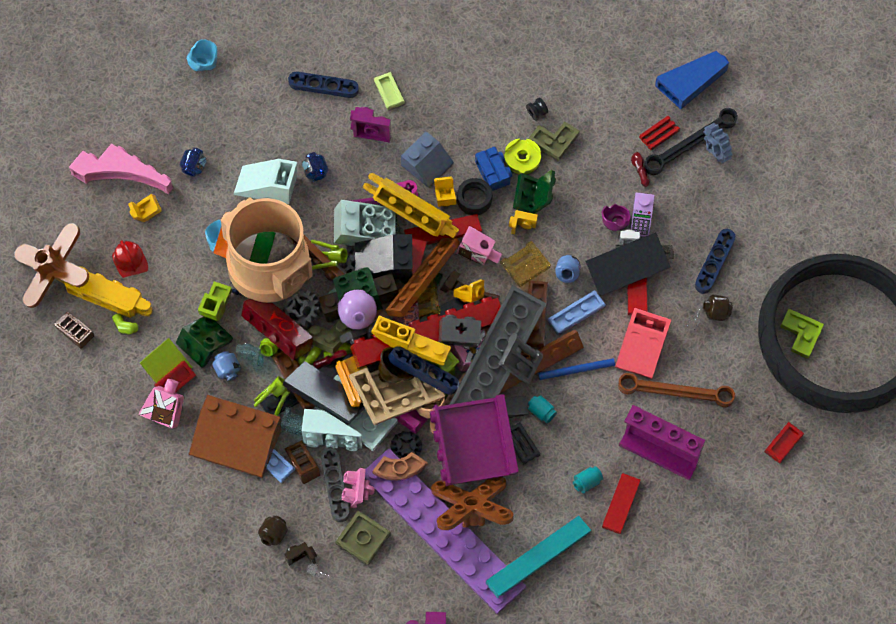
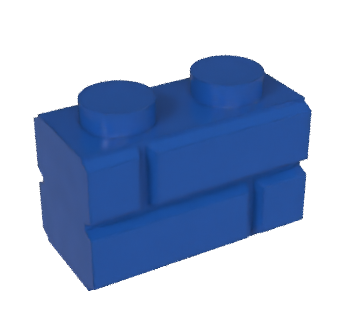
[475,146,512,191]

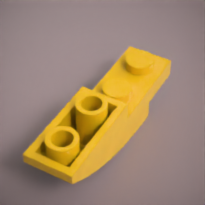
[371,316,451,366]

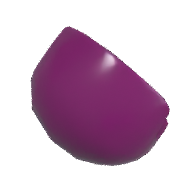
[601,203,631,231]

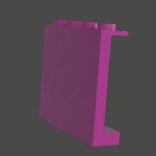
[430,394,519,486]
[619,405,705,481]

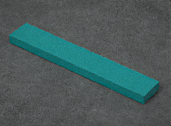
[485,515,591,598]

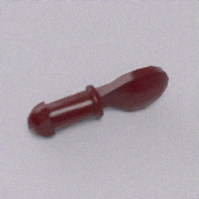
[631,152,650,187]
[312,350,347,369]

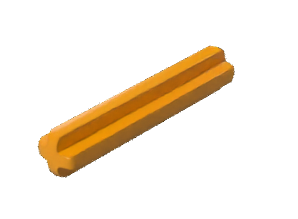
[335,360,362,407]

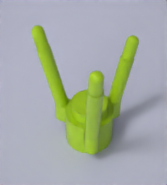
[311,240,348,270]
[254,376,290,416]

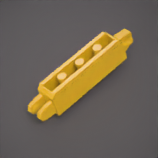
[363,173,459,238]
[55,266,153,318]

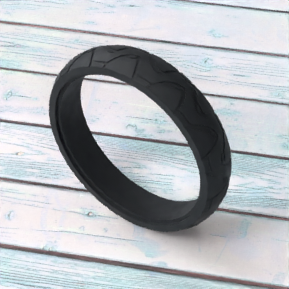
[758,253,896,413]

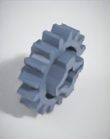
[703,123,733,163]

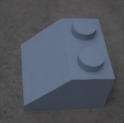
[401,132,454,188]

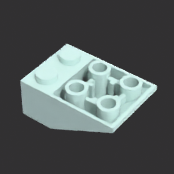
[234,159,297,204]
[334,200,395,246]
[302,409,362,451]

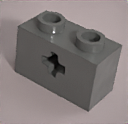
[438,315,481,348]

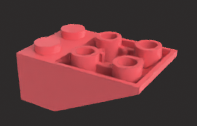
[615,308,671,379]

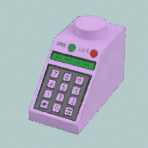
[631,192,654,237]

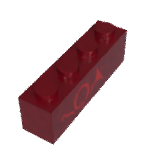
[241,299,313,360]

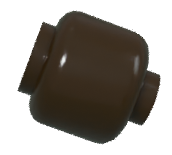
[703,295,733,321]
[258,516,288,546]

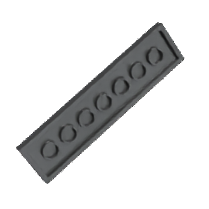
[449,285,547,405]

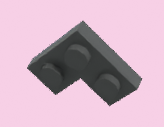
[339,316,391,344]

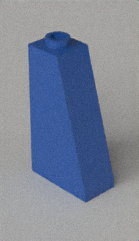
[655,51,729,109]

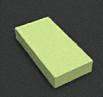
[374,72,405,110]

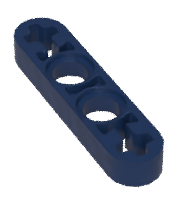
[288,72,359,98]
[695,229,736,294]
[389,347,460,395]

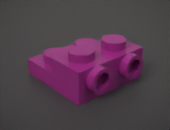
[350,107,391,143]

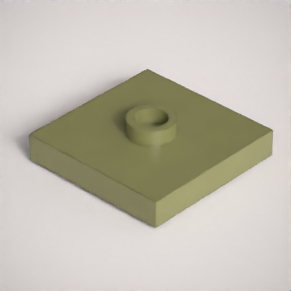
[335,511,391,565]

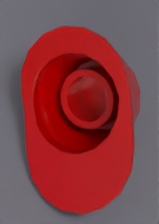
[112,240,148,278]

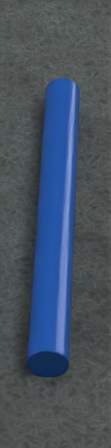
[538,358,615,380]

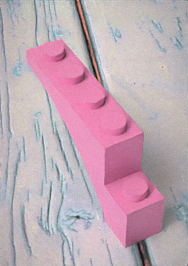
[69,143,173,194]

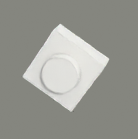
[619,230,640,245]

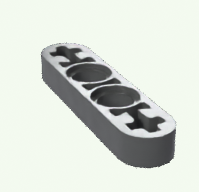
[321,448,349,522]

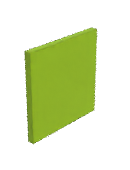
[139,338,193,383]

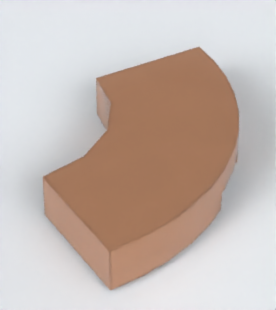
[372,452,428,480]

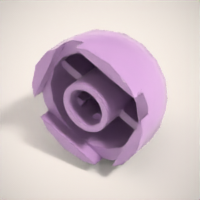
[338,290,377,330]

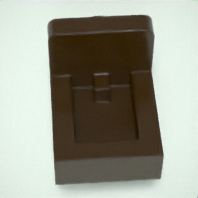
[284,542,317,566]

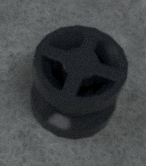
[526,97,548,120]

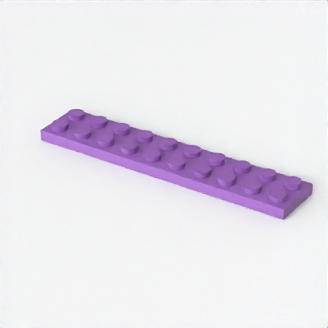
[365,449,526,614]

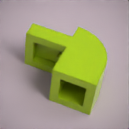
[198,281,232,321]

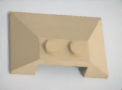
[349,363,445,425]

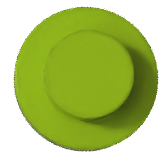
[259,338,278,357]

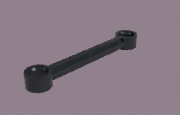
[644,108,738,175]

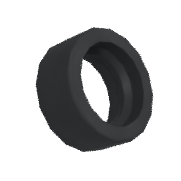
[457,178,493,215]

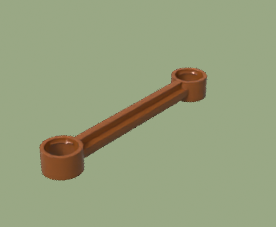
[618,373,735,407]

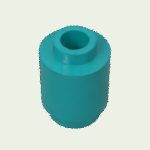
[528,395,557,424]
[573,466,603,493]

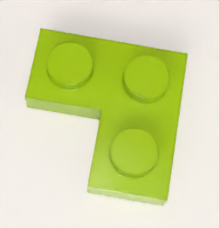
[780,309,824,359]

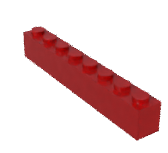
[350,296,501,369]

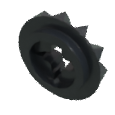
[391,431,422,459]

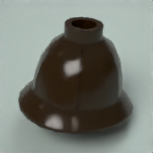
[378,347,416,383]

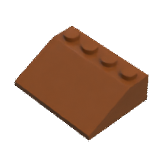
[189,395,283,478]

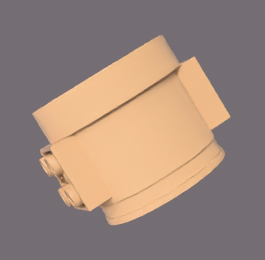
[221,197,312,303]

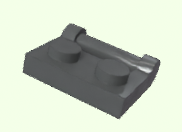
[498,333,543,384]

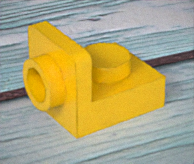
[509,210,538,235]

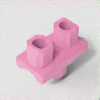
[342,468,375,509]

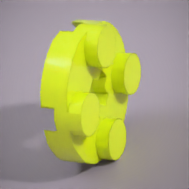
[504,139,541,174]

